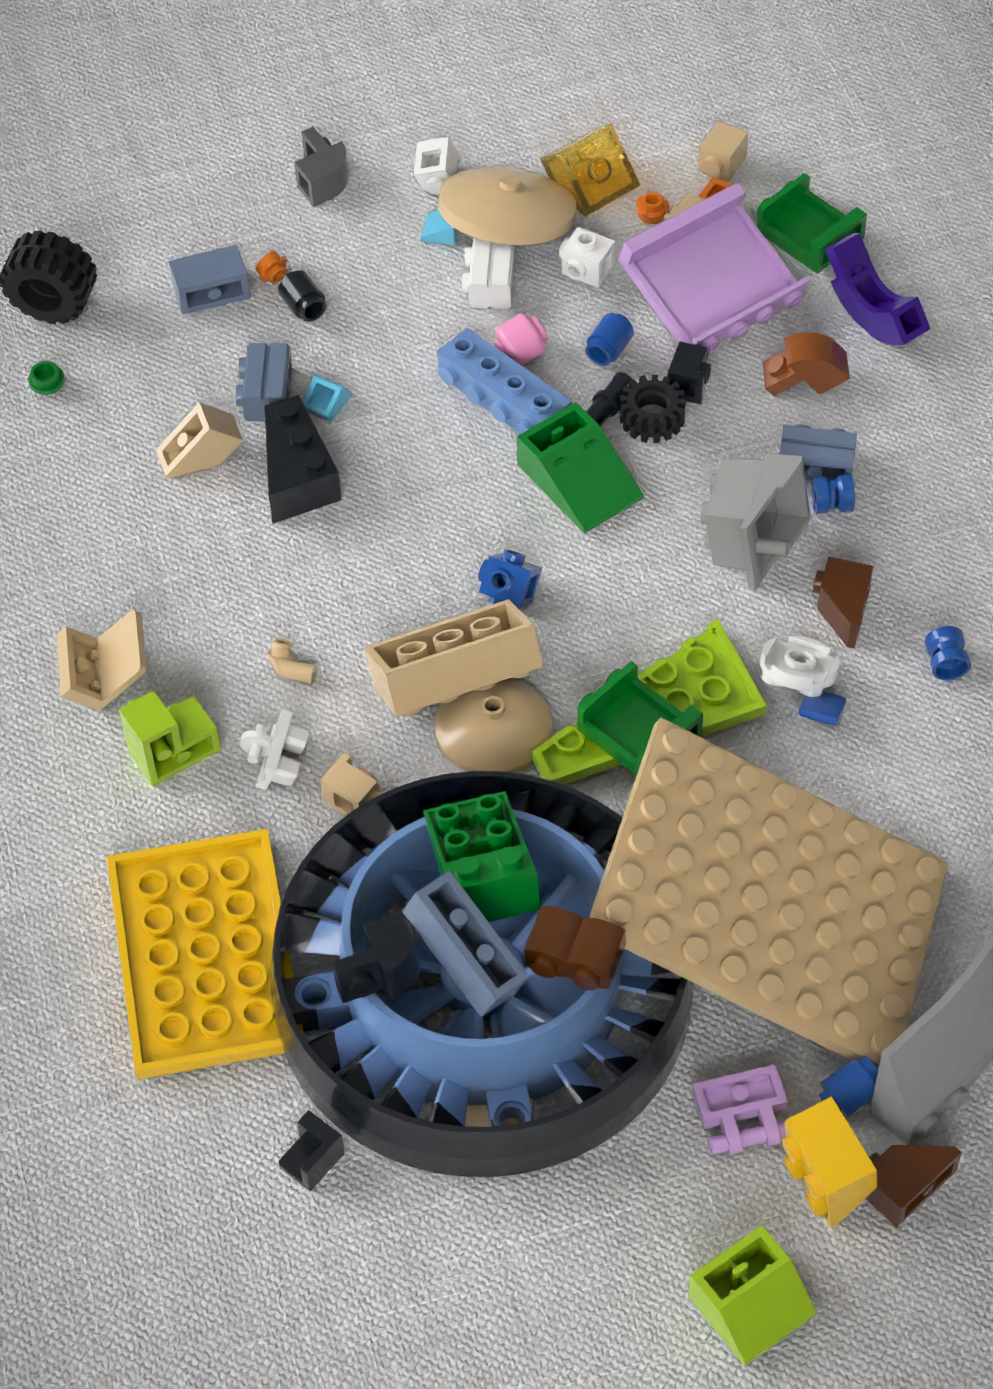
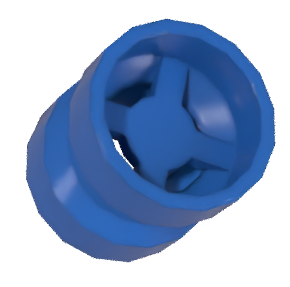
[811,474,855,514]
[925,626,971,680]

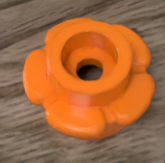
[636,192,669,224]
[255,251,288,284]

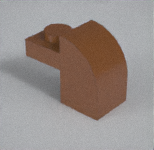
[763,332,850,396]

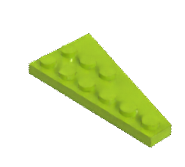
[532,618,767,785]

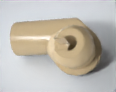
[268,638,317,684]

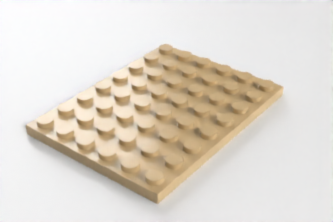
[589,717,948,1069]

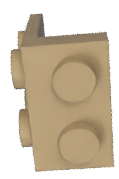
[57,610,147,711]

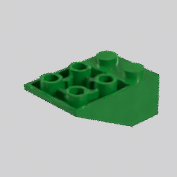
[517,402,644,534]
[423,791,541,922]

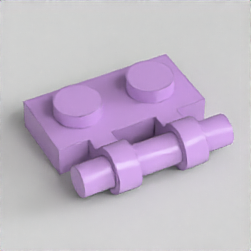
[692,1064,788,1155]

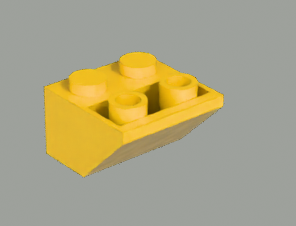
[782,1096,877,1228]

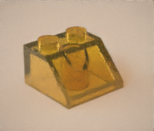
[540,124,640,216]

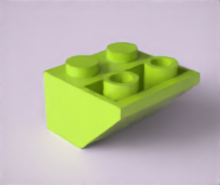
[688,1225,816,1367]

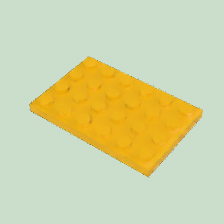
[106,829,304,1080]

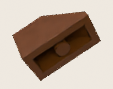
[813,557,874,649]
[865,1145,962,1227]

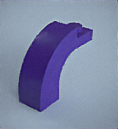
[825,233,931,345]

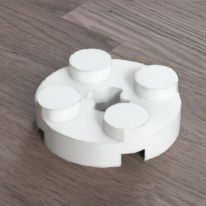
[760,636,840,697]

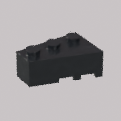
[264,394,342,524]

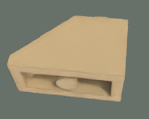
[156,402,243,478]

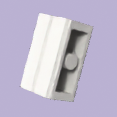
[462,237,516,310]

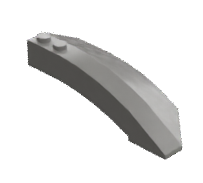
[869,931,993,1145]

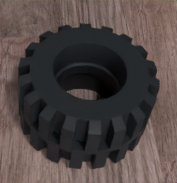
[0,231,97,324]

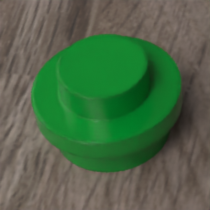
[28,361,65,395]

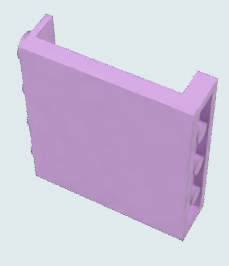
[618,183,810,354]

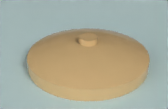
[438,167,577,245]

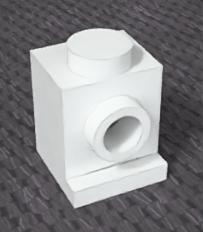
[414,137,461,194]

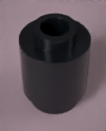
[278,270,326,322]

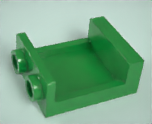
[757,173,867,274]
[577,661,703,776]

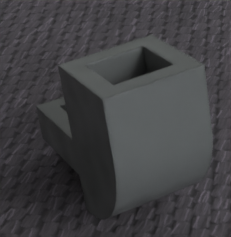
[294,127,348,207]

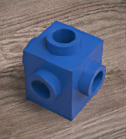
[478,550,543,607]

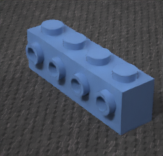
[437,327,572,435]

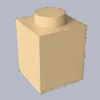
[698,121,748,182]

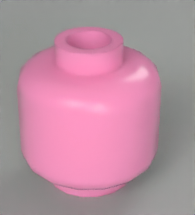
[493,313,548,366]

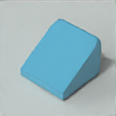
[421,210,459,246]
[302,374,352,421]

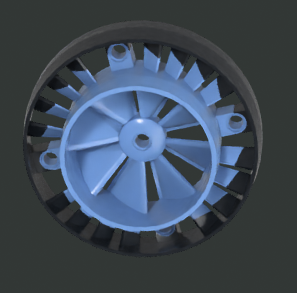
[270,771,694,1177]

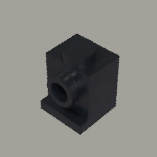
[667,341,712,404]

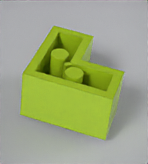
[119,691,221,786]

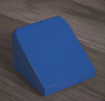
[798,691,847,727]

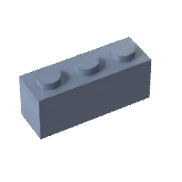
[402,870,529,1017]

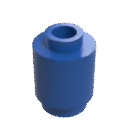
[585,313,634,366]
[819,1055,878,1118]

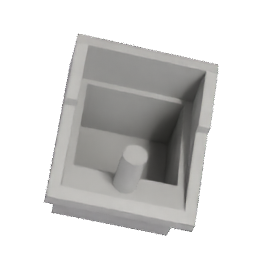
[701,453,811,589]

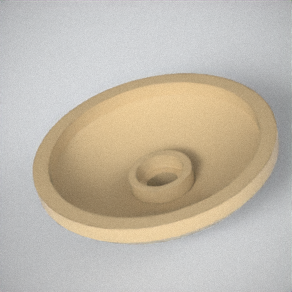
[434,678,552,773]

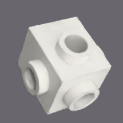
[559,227,615,288]

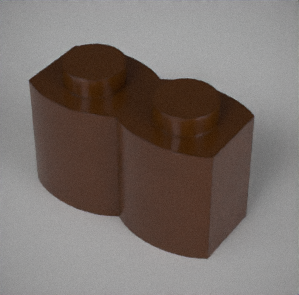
[524,906,626,990]

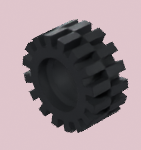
[620,374,686,443]

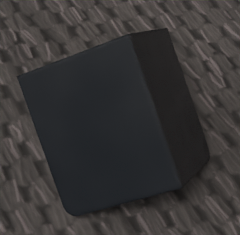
[279,1110,345,1191]

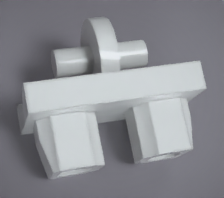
[239,709,309,790]

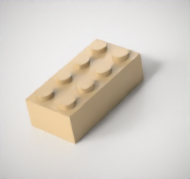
[364,599,543,716]

